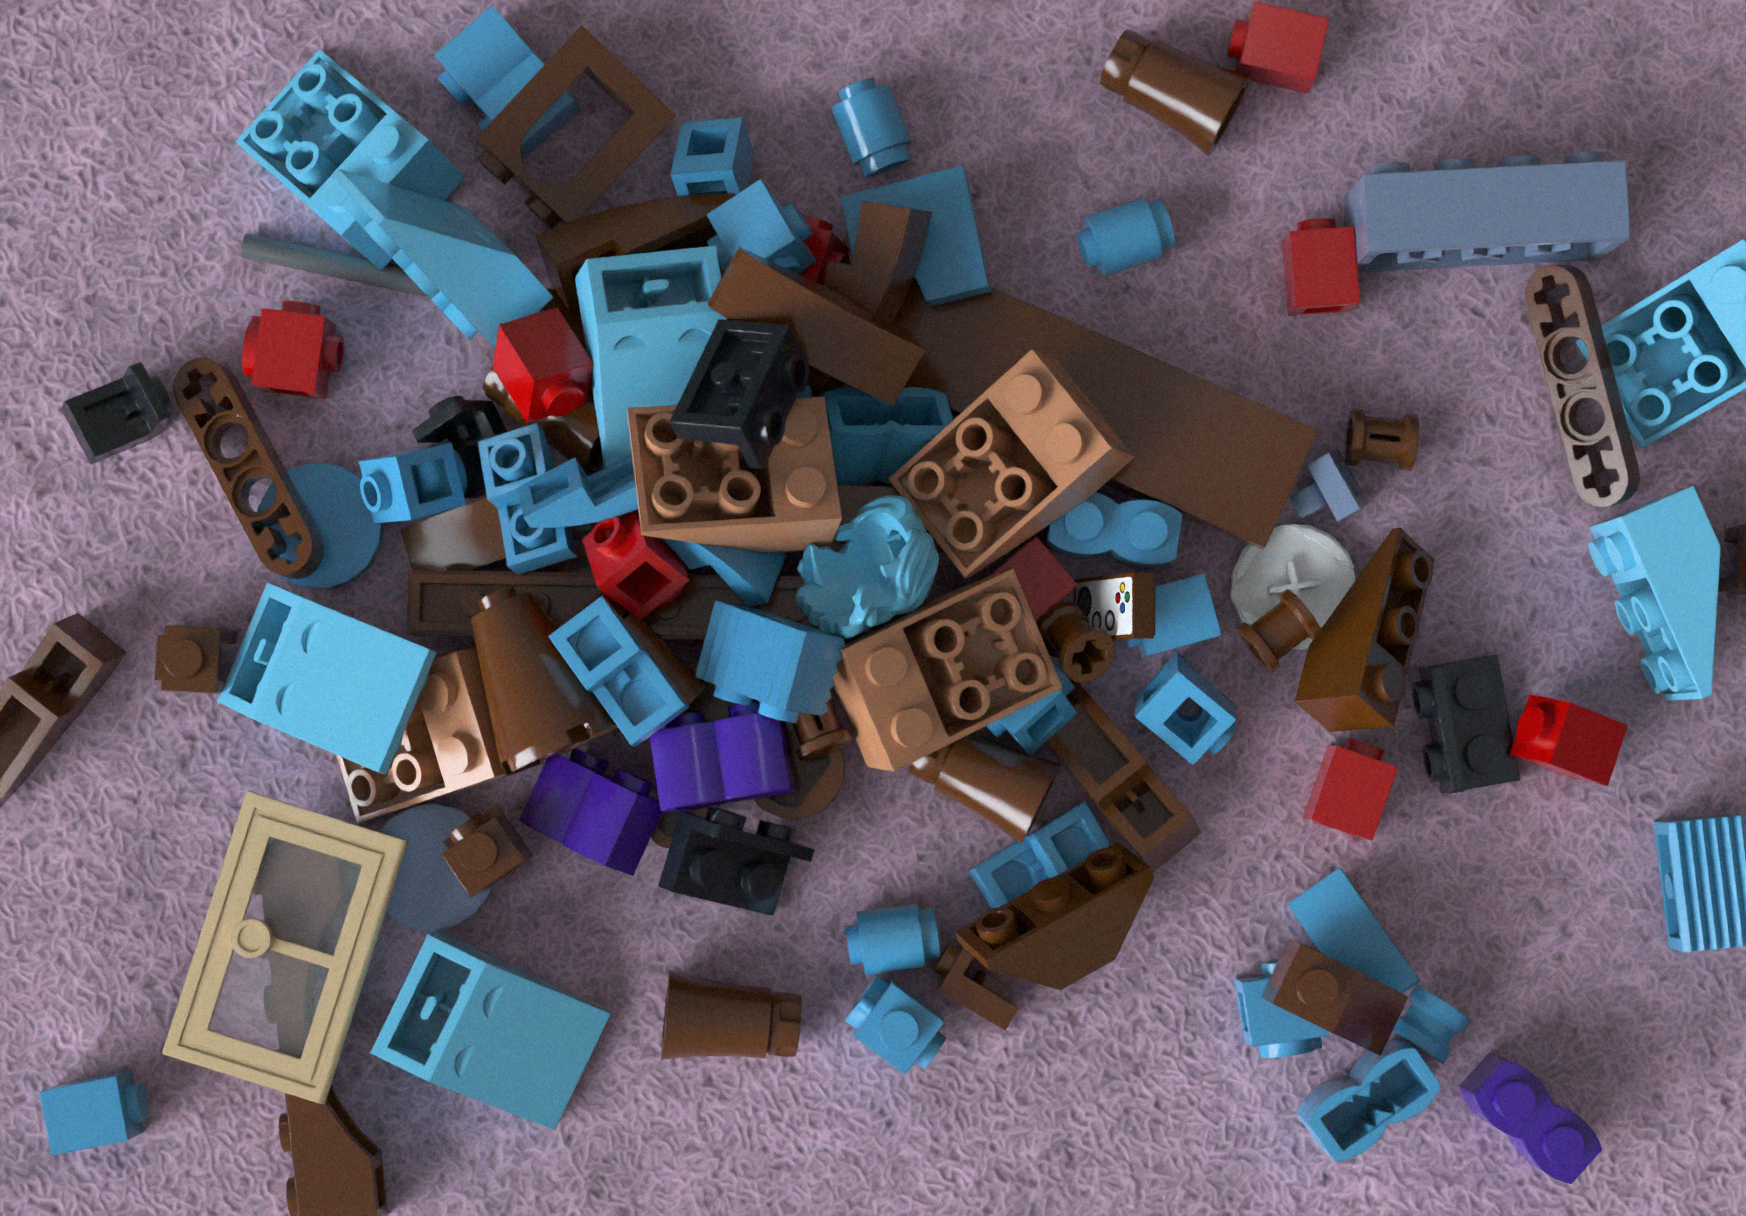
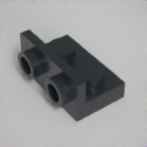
[669,319,809,469]
[1412,654,1520,794]
[658,806,815,916]

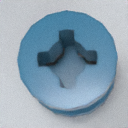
[1393,985,1472,1064]

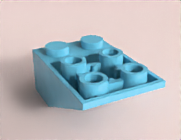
[235,49,465,271]
[332,169,553,348]
[1575,237,1746,448]
[575,246,727,468]
[1588,486,1721,701]
[217,583,437,775]
[370,930,612,1130]

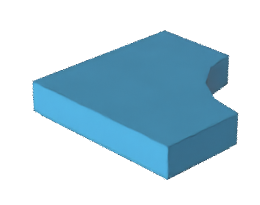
[841,165,992,307]

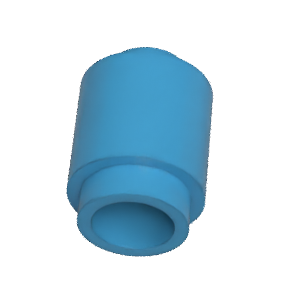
[831,78,912,178]
[1076,198,1175,277]
[845,903,940,975]

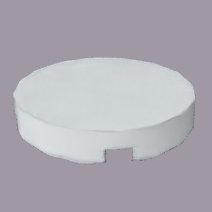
[1230,524,1356,650]

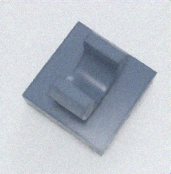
[1290,449,1369,521]

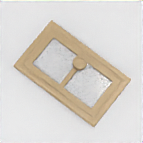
[162,791,409,1104]

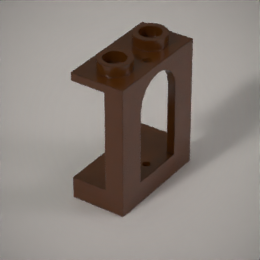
[475,25,676,229]

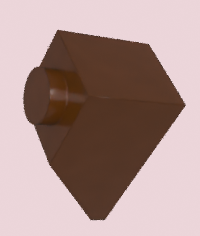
[1261,939,1408,1056]

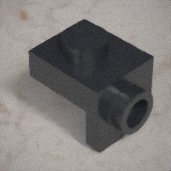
[61,362,171,465]
[412,395,507,499]

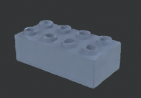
[1343,152,1631,273]

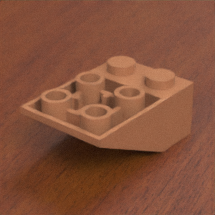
[889,349,1135,578]
[627,397,842,553]
[833,568,1063,772]
[336,647,544,824]

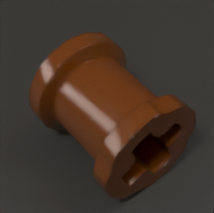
[1345,408,1419,471]
[1236,589,1323,673]
[1036,602,1115,683]
[792,687,854,761]

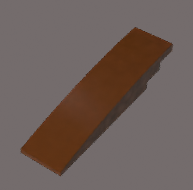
[843,231,1318,549]

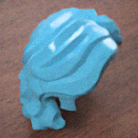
[796,495,939,639]

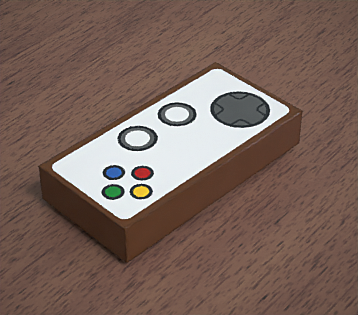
[1074,572,1156,642]

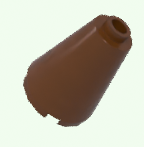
[470,586,617,777]

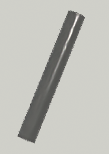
[241,233,427,297]

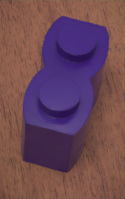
[650,701,796,813]
[519,748,663,876]
[1459,1053,1602,1184]

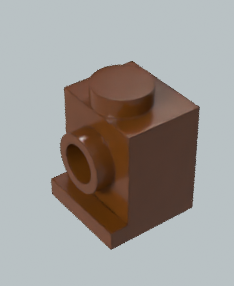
[441,804,534,898]

